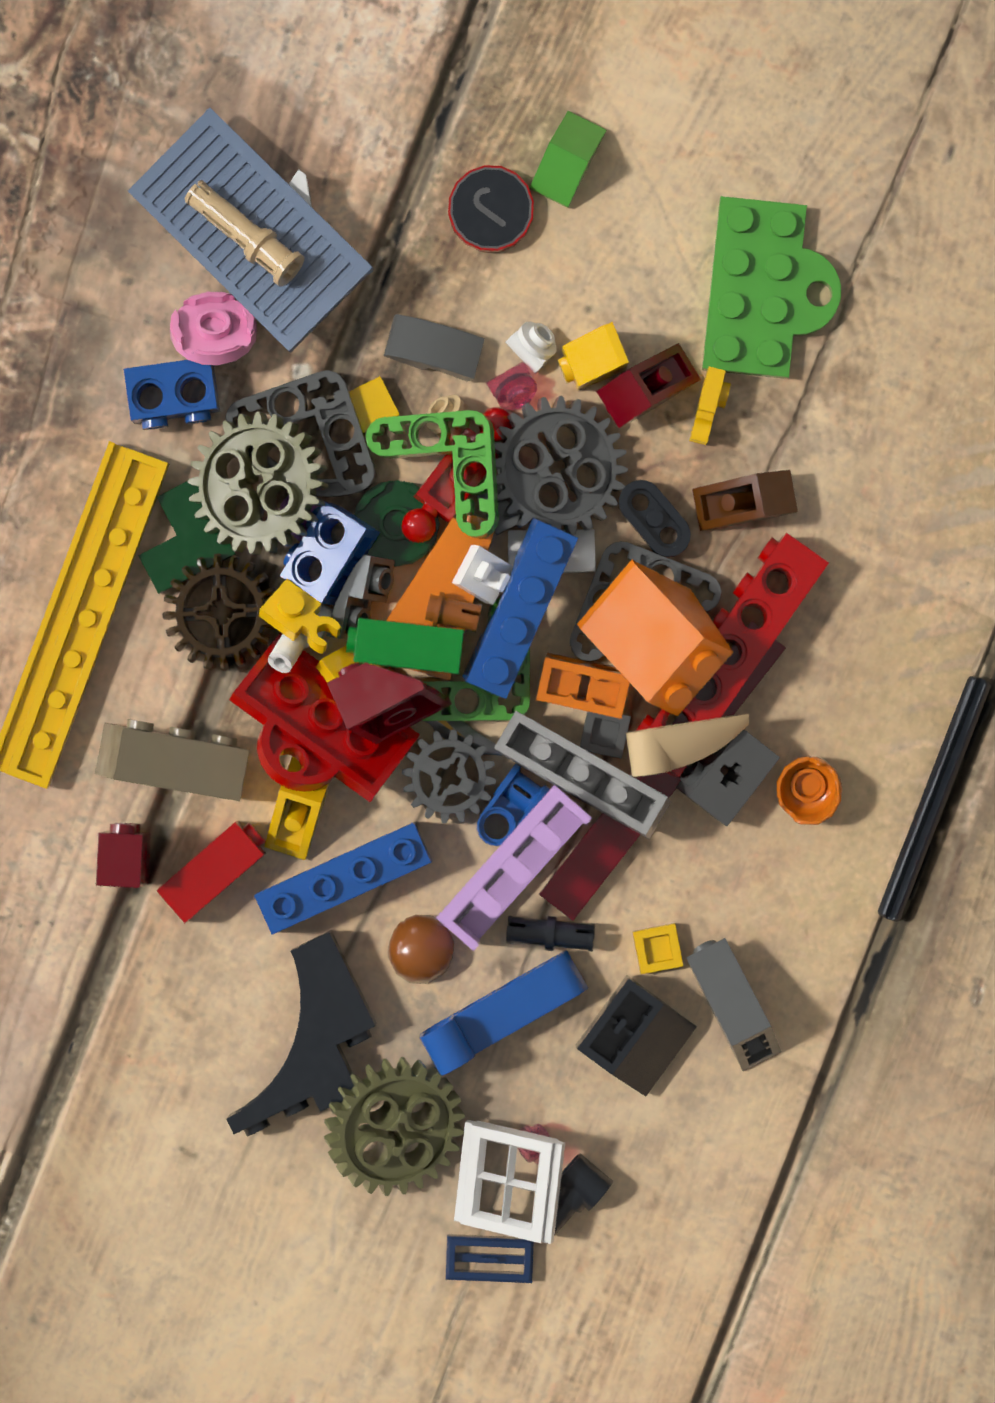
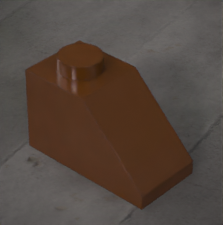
[692,470,798,531]

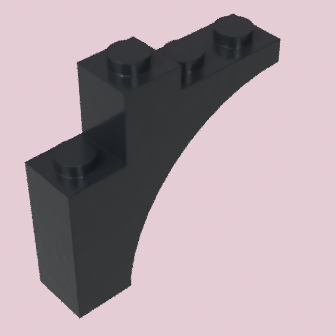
[226,930,377,1137]

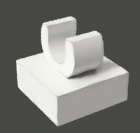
[452,545,513,605]

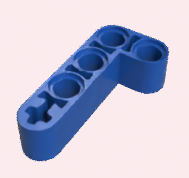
[419,950,589,1076]

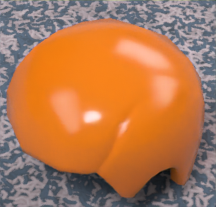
[776,756,843,825]

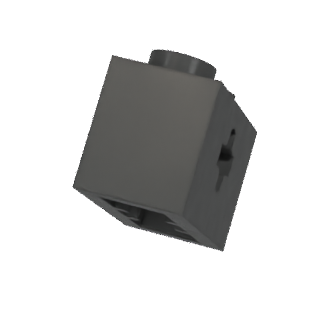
[676,729,780,826]

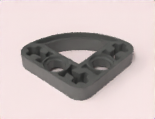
[226,370,377,497]

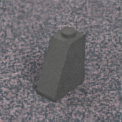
[686,938,781,1071]

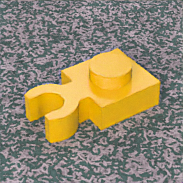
[689,366,731,445]
[259,579,341,654]

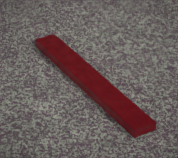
[539,621,786,921]

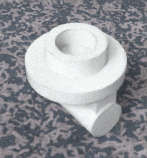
[505,322,557,374]

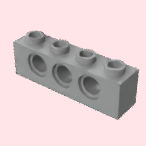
[494,711,671,839]

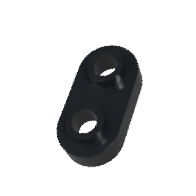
[619,480,691,557]

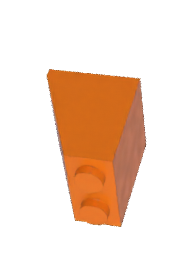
[577,560,733,716]

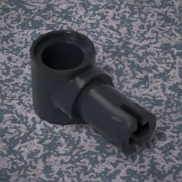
[554,1153,613,1236]

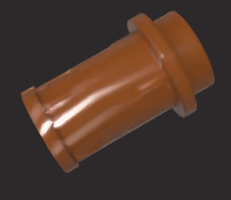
[425,592,482,632]

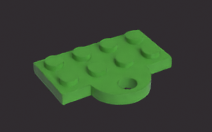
[702,196,841,379]

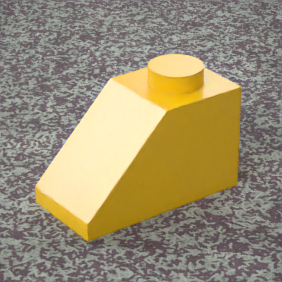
[557,322,629,390]
[264,756,330,860]

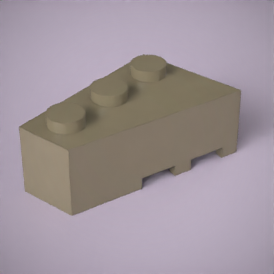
[95,719,249,801]

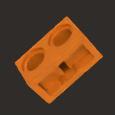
[536,652,630,719]

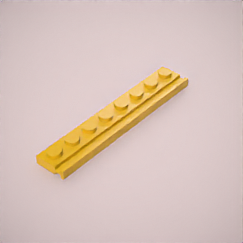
[0,441,170,789]

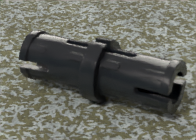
[506,915,595,952]

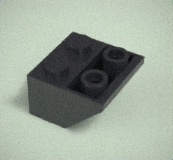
[576,975,697,1097]

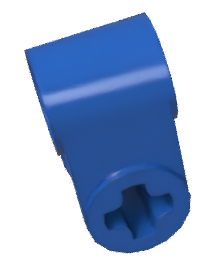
[476,764,550,846]

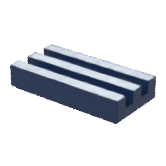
[445,1234,534,1283]

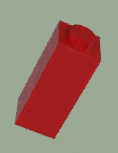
[156,821,266,923]

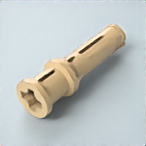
[185,180,305,287]

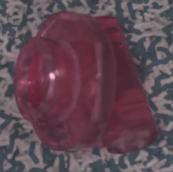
[486,362,537,410]

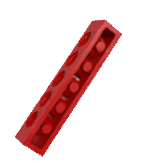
[635,533,829,778]

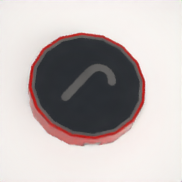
[448,165,534,252]

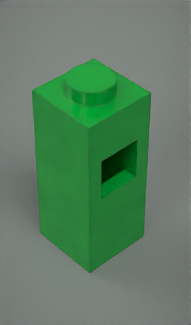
[346,618,464,675]

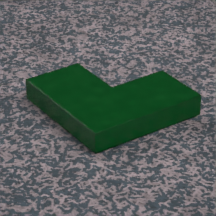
[138,481,236,594]

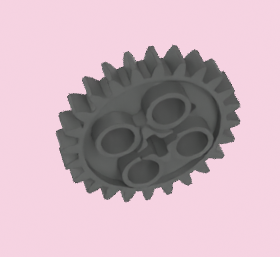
[495,396,628,536]

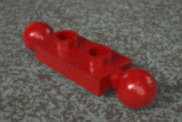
[401,407,512,543]

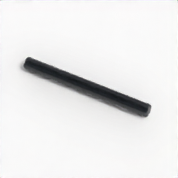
[878,676,991,922]

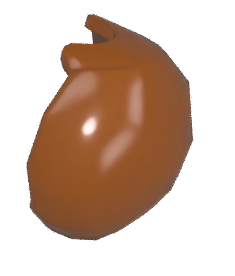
[388,915,454,984]

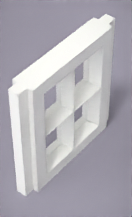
[454,1120,565,1244]

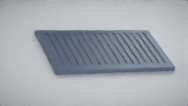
[128,108,374,353]

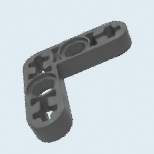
[569,541,722,661]

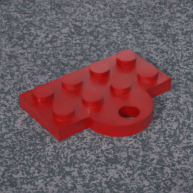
[229,633,420,803]

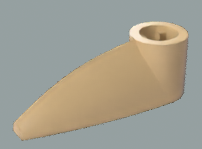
[626,714,749,777]

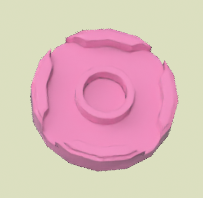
[170,292,257,365]

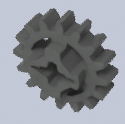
[402,730,496,824]

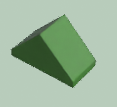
[529,111,607,208]

